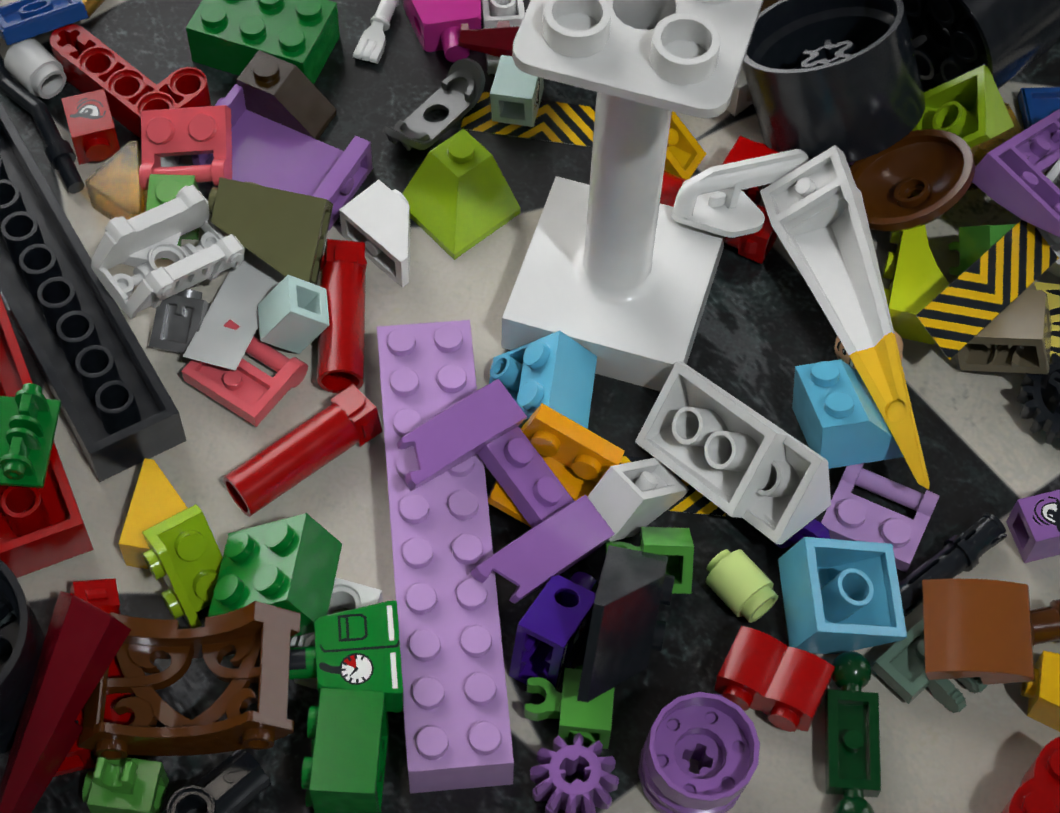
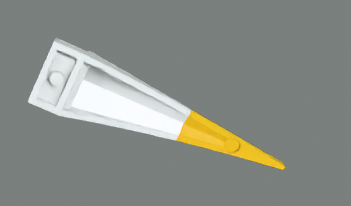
[760,145,930,490]

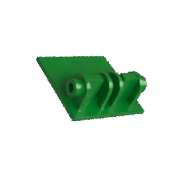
[0,383,62,488]

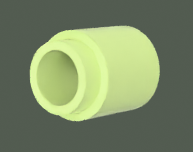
[705,549,778,623]

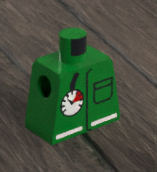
[289,600,404,712]

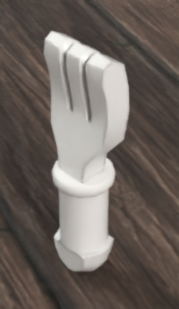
[353,0,400,64]

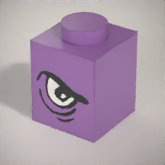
[1006,490,1060,563]

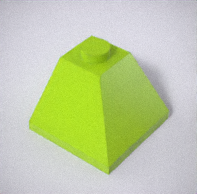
[402,128,521,260]

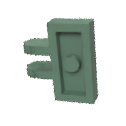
[872,618,988,713]

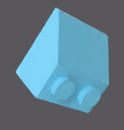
[792,359,904,469]
[778,537,907,654]

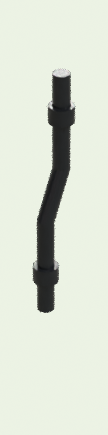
[0,53,85,193]

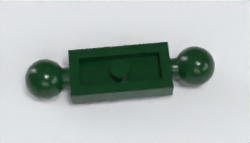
[825,651,881,813]

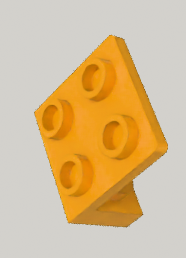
[488,403,625,528]

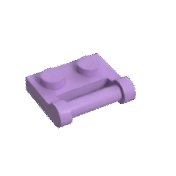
[821,463,940,573]

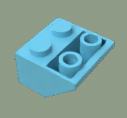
[489,331,597,429]

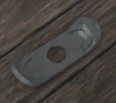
[382,58,486,151]

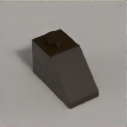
[236,50,336,140]

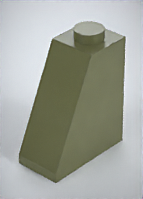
[208,177,333,285]

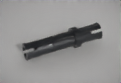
[899,513,1007,618]

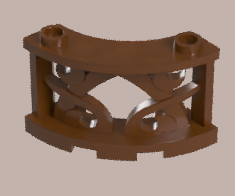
[78,601,301,760]

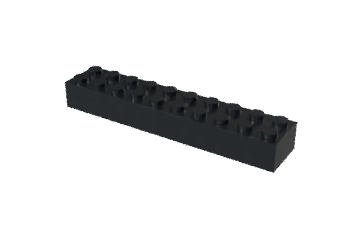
[0,101,186,482]

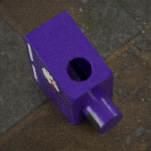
[509,572,599,691]

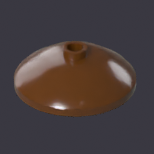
[850,129,975,232]

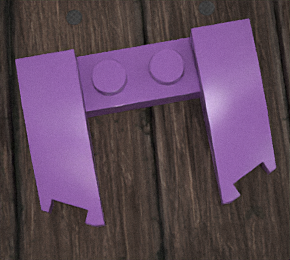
[972,109,1060,238]
[397,379,615,604]

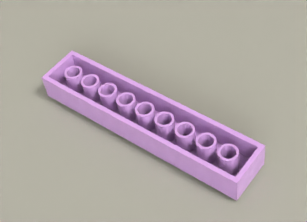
[377,320,514,793]

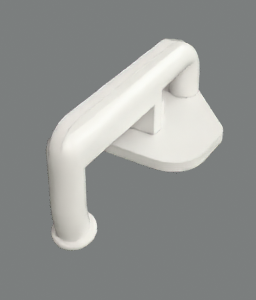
[671,149,809,238]

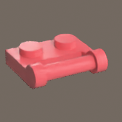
[139,105,232,190]
[181,320,308,427]

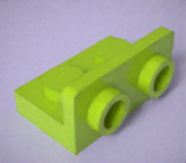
[142,504,223,628]

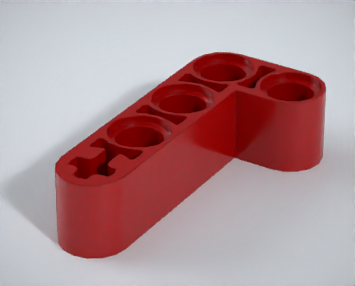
[49,24,212,139]

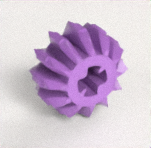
[530,732,619,813]

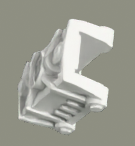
[91,185,245,319]

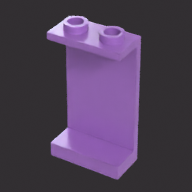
[191,84,373,230]

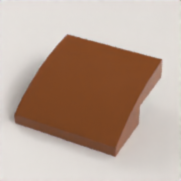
[922,578,1035,685]

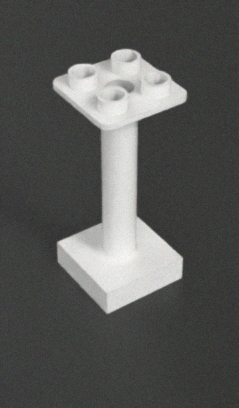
[501,0,764,391]

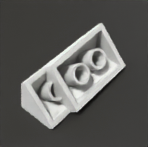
[635,361,831,544]

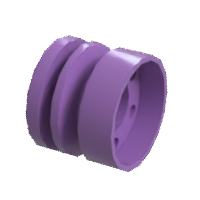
[638,692,760,813]

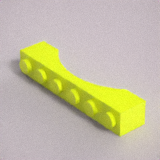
[883,148,972,345]

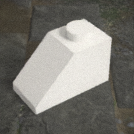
[339,179,411,288]
[587,458,690,542]

